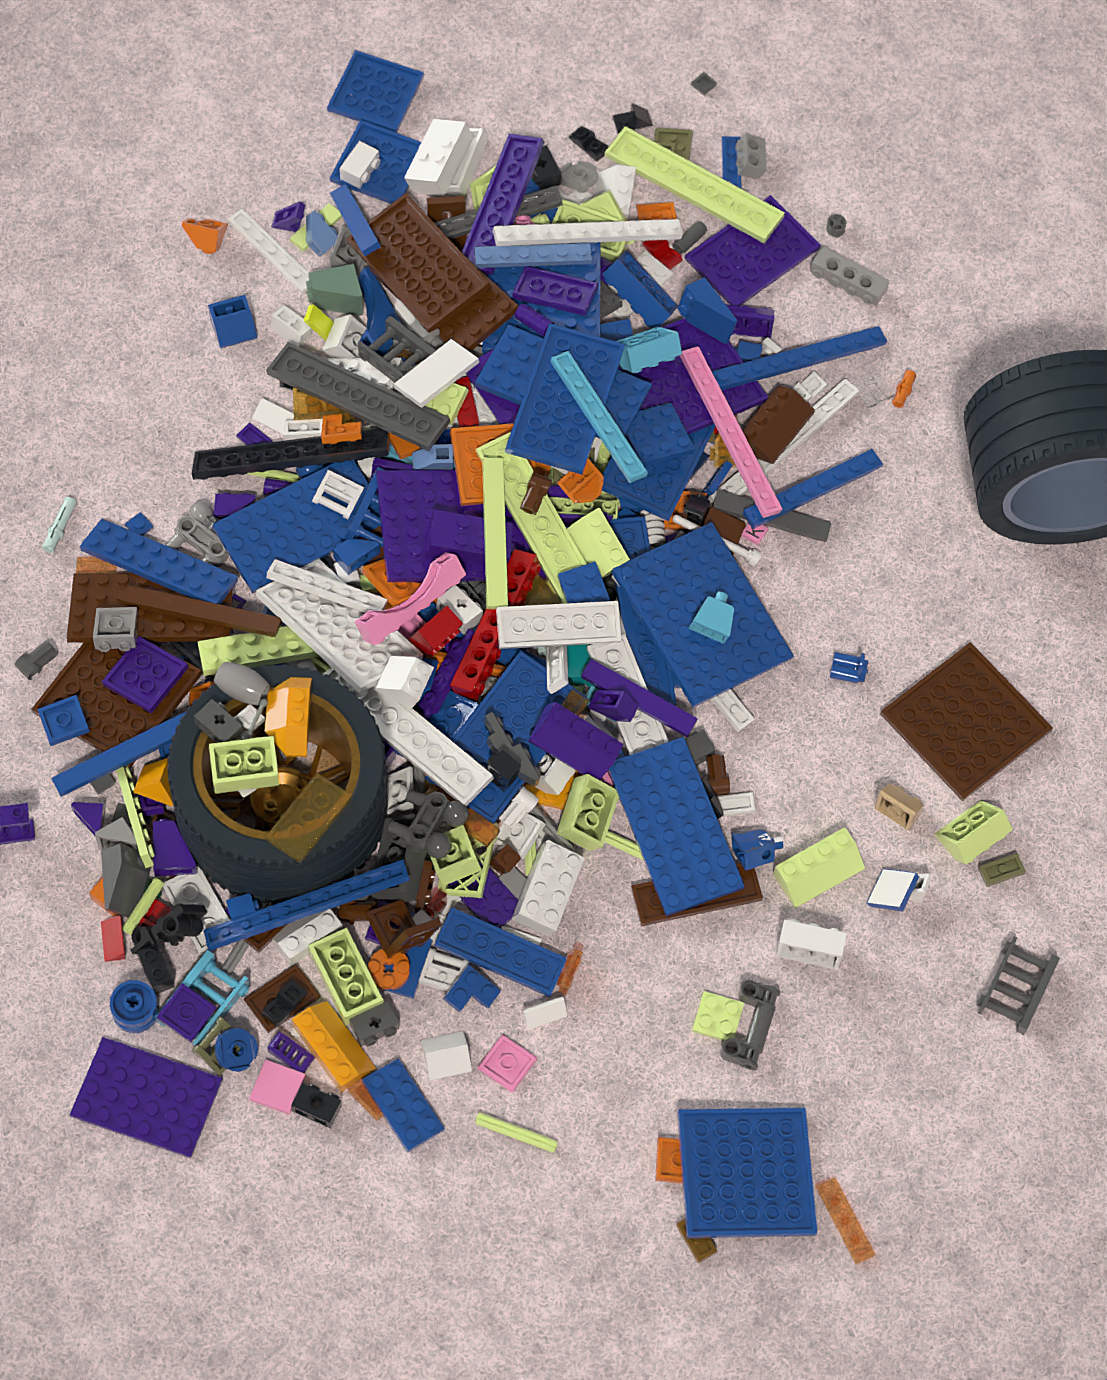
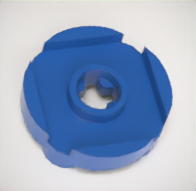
[215,1028,258,1072]

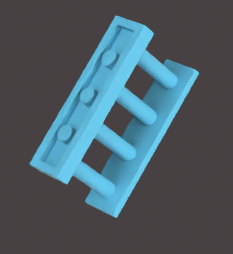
[155,950,250,1046]

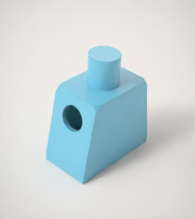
[688,592,734,644]

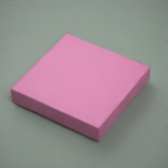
[478,1034,537,1093]
[249,1060,306,1115]

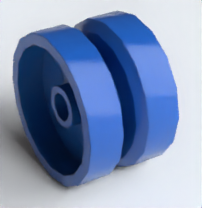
[109,980,159,1033]

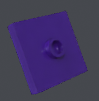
[156,983,217,1043]

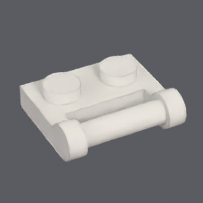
[312,470,364,520]
[419,948,470,991]

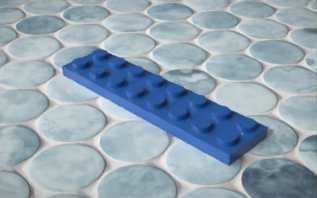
[80,518,238,604]

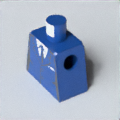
[731,829,784,870]

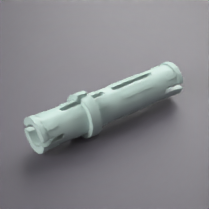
[42,497,77,553]

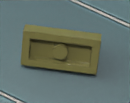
[978,853,1026,887]

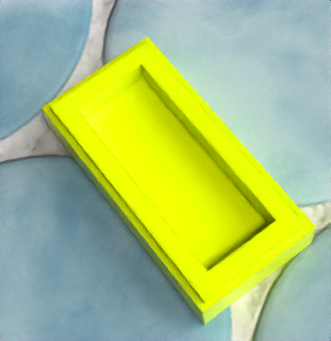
[304,304,334,341]

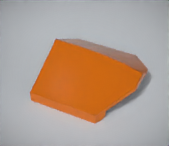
[557,458,604,503]

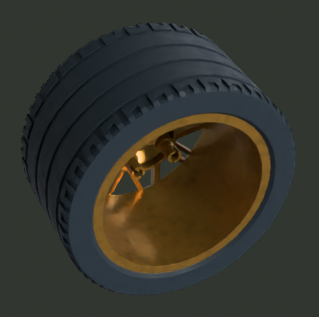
[167,664,388,904]

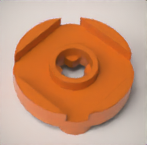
[367,949,410,990]

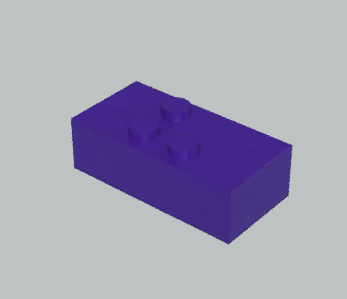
[426,509,513,566]

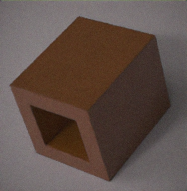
[490,844,522,875]

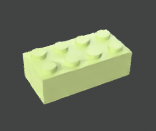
[308,928,383,1026]

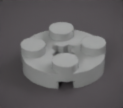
[561,161,598,193]

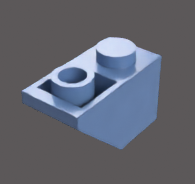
[306,210,338,257]
[412,444,453,470]

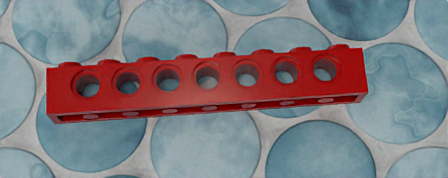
[450,549,541,701]

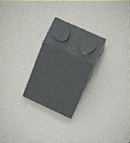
[101,843,149,918]

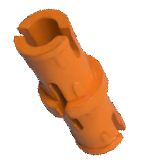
[892,370,917,408]

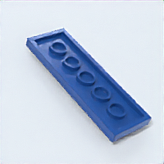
[434,907,567,997]

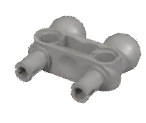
[165,502,229,566]

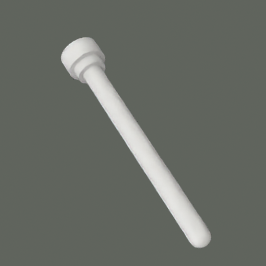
[673,515,761,567]

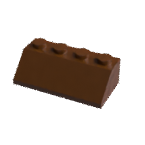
[742,385,815,464]

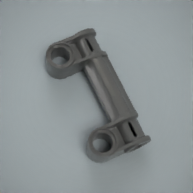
[720,980,781,1071]

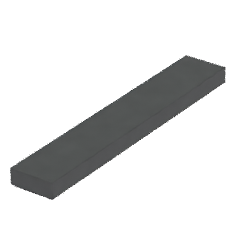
[713,490,831,542]

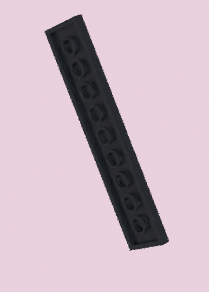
[191,428,390,480]

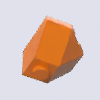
[181,218,228,254]

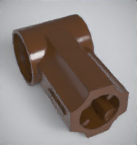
[520,472,552,515]
[706,754,730,795]
[337,900,378,925]

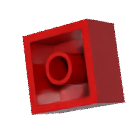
[409,606,463,658]

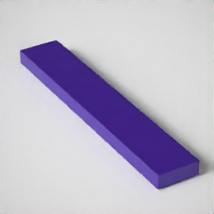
[581,659,698,737]

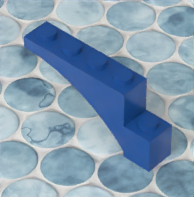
[358,267,402,356]

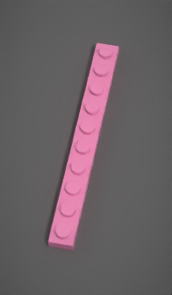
[680,346,782,518]

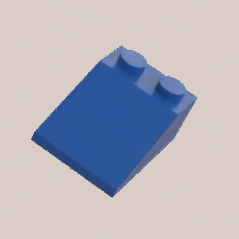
[678,277,738,344]

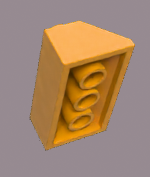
[292,1001,377,1093]

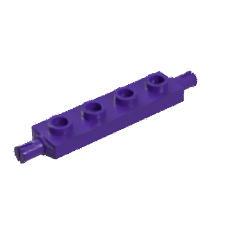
[419,629,475,721]

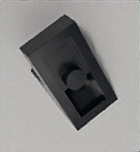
[612,103,653,133]

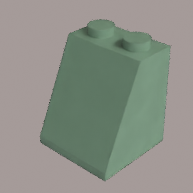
[306,264,363,316]

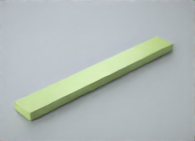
[482,457,508,609]

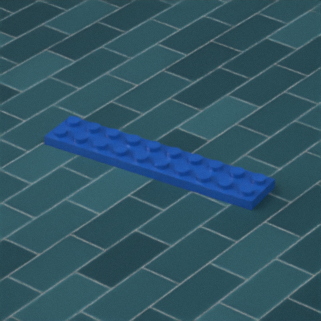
[610,516,677,706]

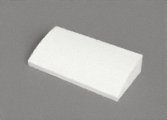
[446,128,489,196]

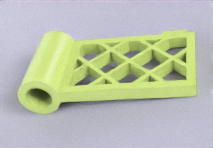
[437,820,499,898]

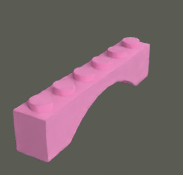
[354,552,466,645]

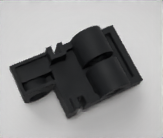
[130,903,208,954]

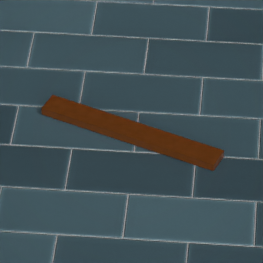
[121,585,282,638]

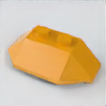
[265,677,312,757]

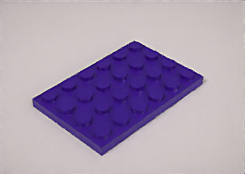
[685,195,821,306]
[69,1037,223,1158]

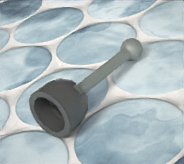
[236,698,268,741]

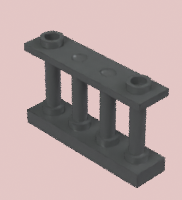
[358,316,436,383]
[977,936,1060,1035]

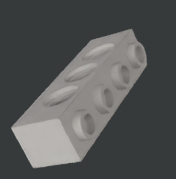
[810,246,889,306]

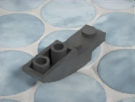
[484,712,541,787]

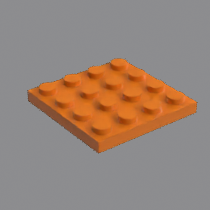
[450,424,537,506]

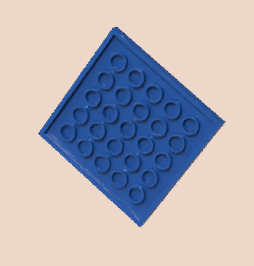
[677,1108,818,1238]

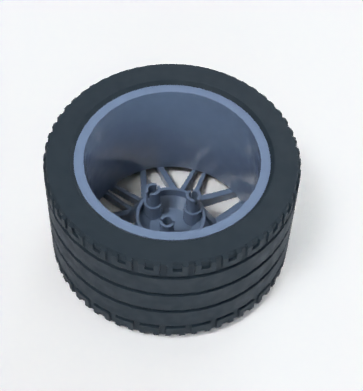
[963,350,1107,545]

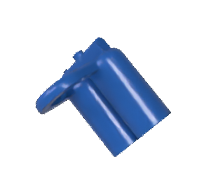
[830,652,869,683]

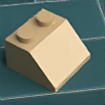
[874,783,925,831]

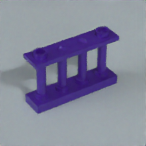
[0,803,35,845]

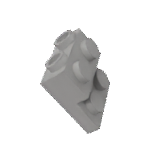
[93,607,138,652]

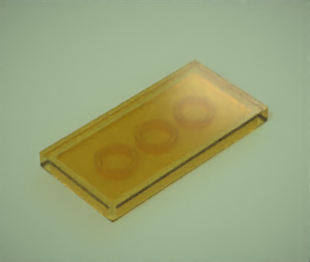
[265,773,352,863]

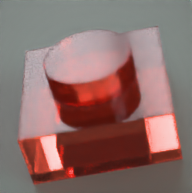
[426,890,447,918]

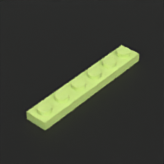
[116,766,155,868]

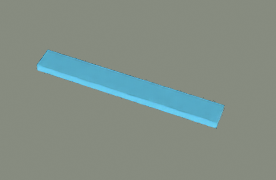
[550,351,648,483]

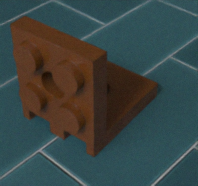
[427,196,467,253]
[365,899,442,959]

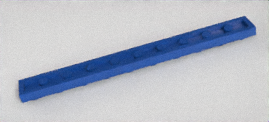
[712,326,887,391]
[203,860,410,951]

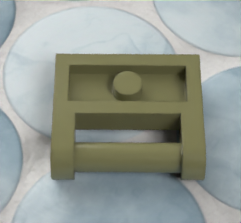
[192,1017,241,1075]

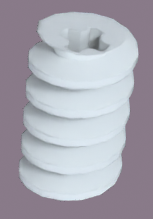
[639,510,665,550]

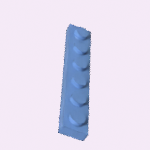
[474,243,592,268]

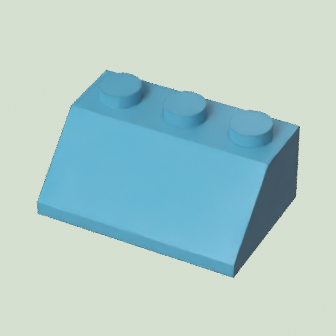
[615,327,682,373]

